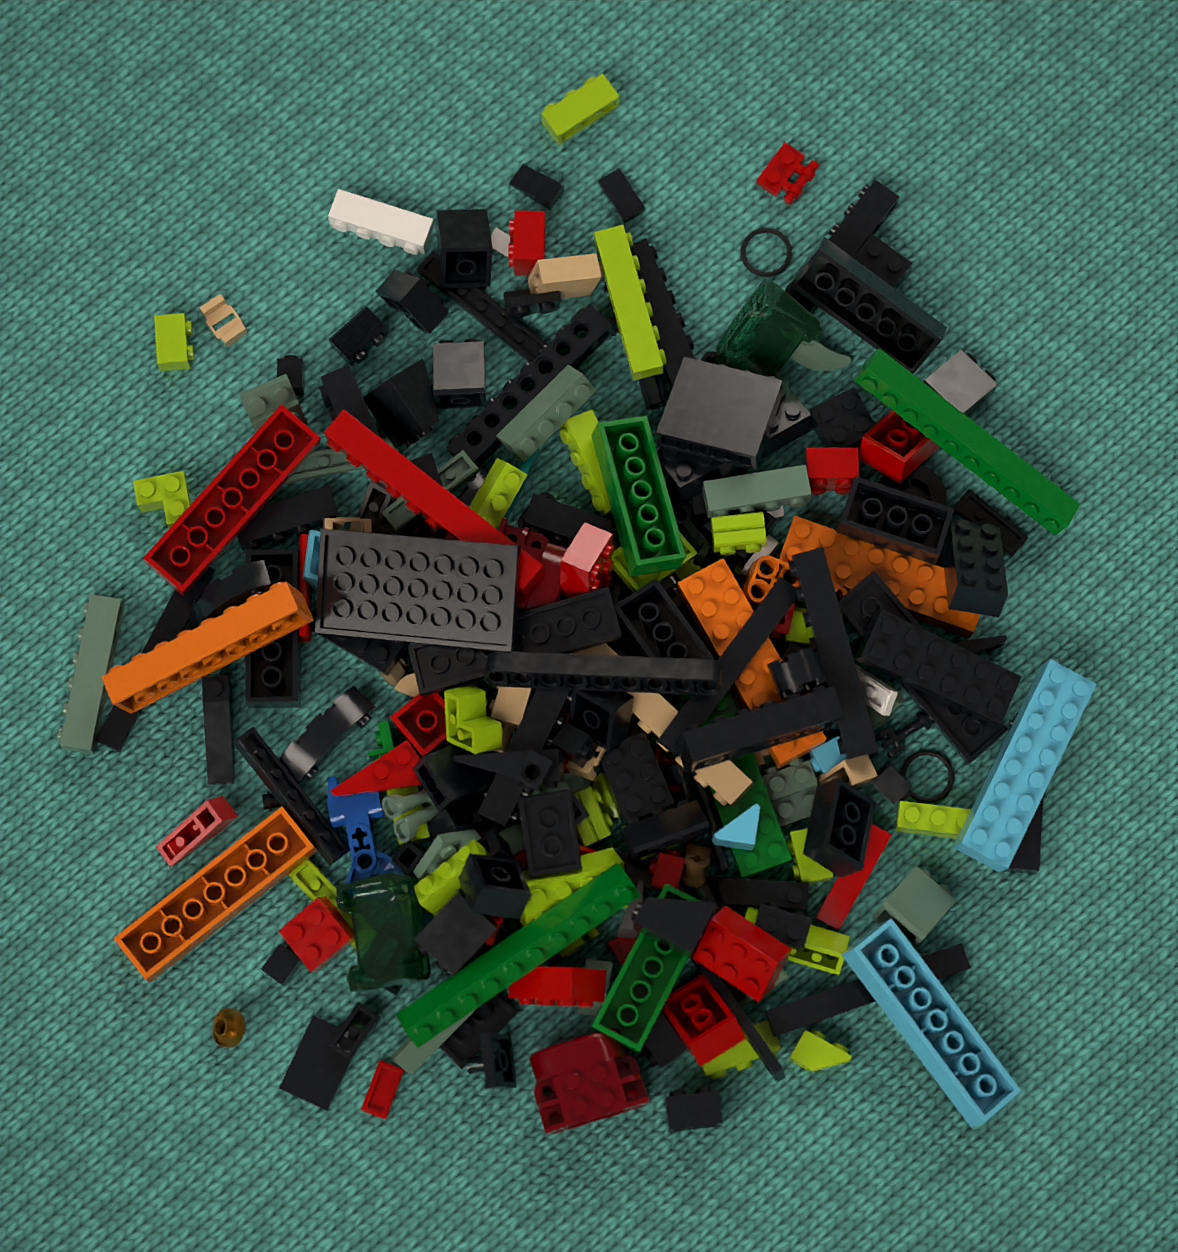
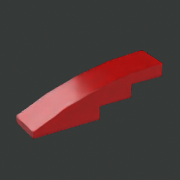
[816,824,892,930]

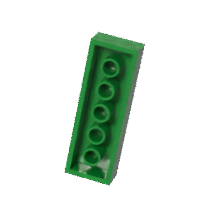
[591,416,686,577]
[592,883,699,1054]

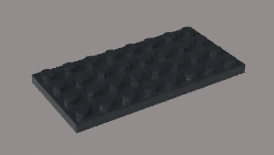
[315,528,521,652]

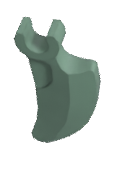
[781,317,851,371]

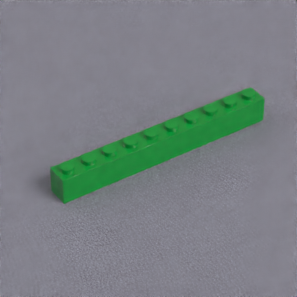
[854,348,1080,535]
[396,863,641,1048]

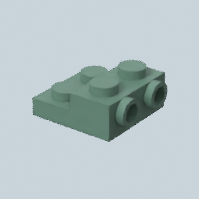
[239,374,308,432]
[762,758,818,828]
[413,829,481,879]

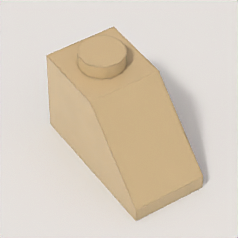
[816,754,878,789]

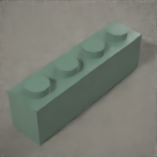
[496,365,596,462]
[702,465,811,518]

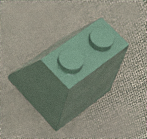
[871,866,956,949]

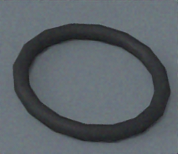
[741,228,792,277]
[901,750,954,803]

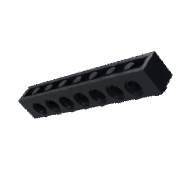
[447,304,614,468]

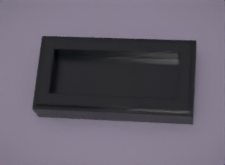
[598,168,646,224]

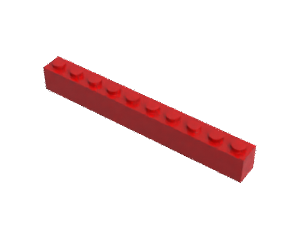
[324,409,545,596]

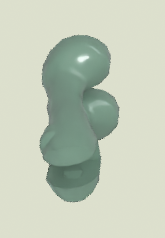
[382,789,457,842]

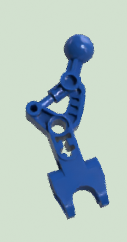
[327,776,433,934]

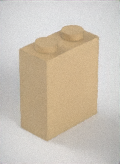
[528,254,603,299]

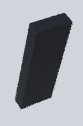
[953,489,1028,558]

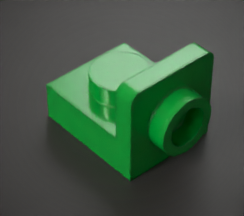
[368,721,395,761]

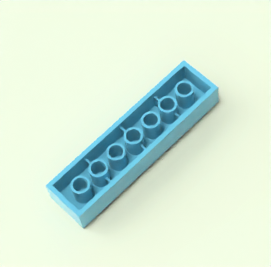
[953,659,1096,872]
[842,918,1021,1127]

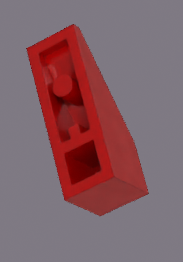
[155,796,238,867]

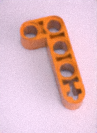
[742,555,848,606]

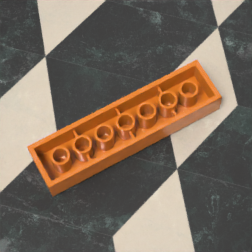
[779,516,980,638]
[676,558,826,769]
[101,582,314,714]
[113,806,317,983]

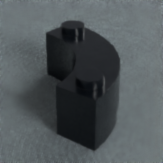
[188,560,271,630]
[279,686,376,784]

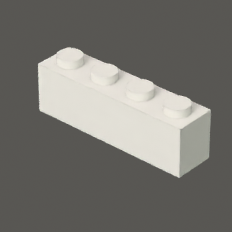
[328,189,434,255]

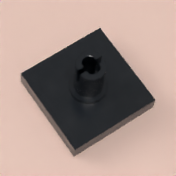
[466,1033,517,1089]

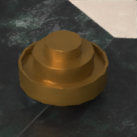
[212,1008,246,1048]

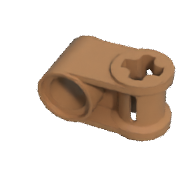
[682,843,712,887]

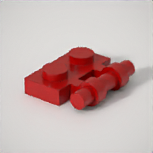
[756,142,819,205]

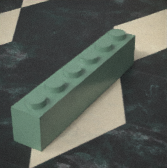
[57,594,125,755]

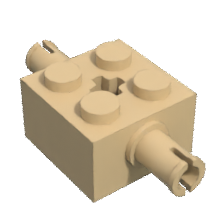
[489,687,537,753]

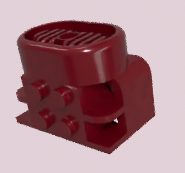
[498,518,568,613]
[529,1028,649,1136]

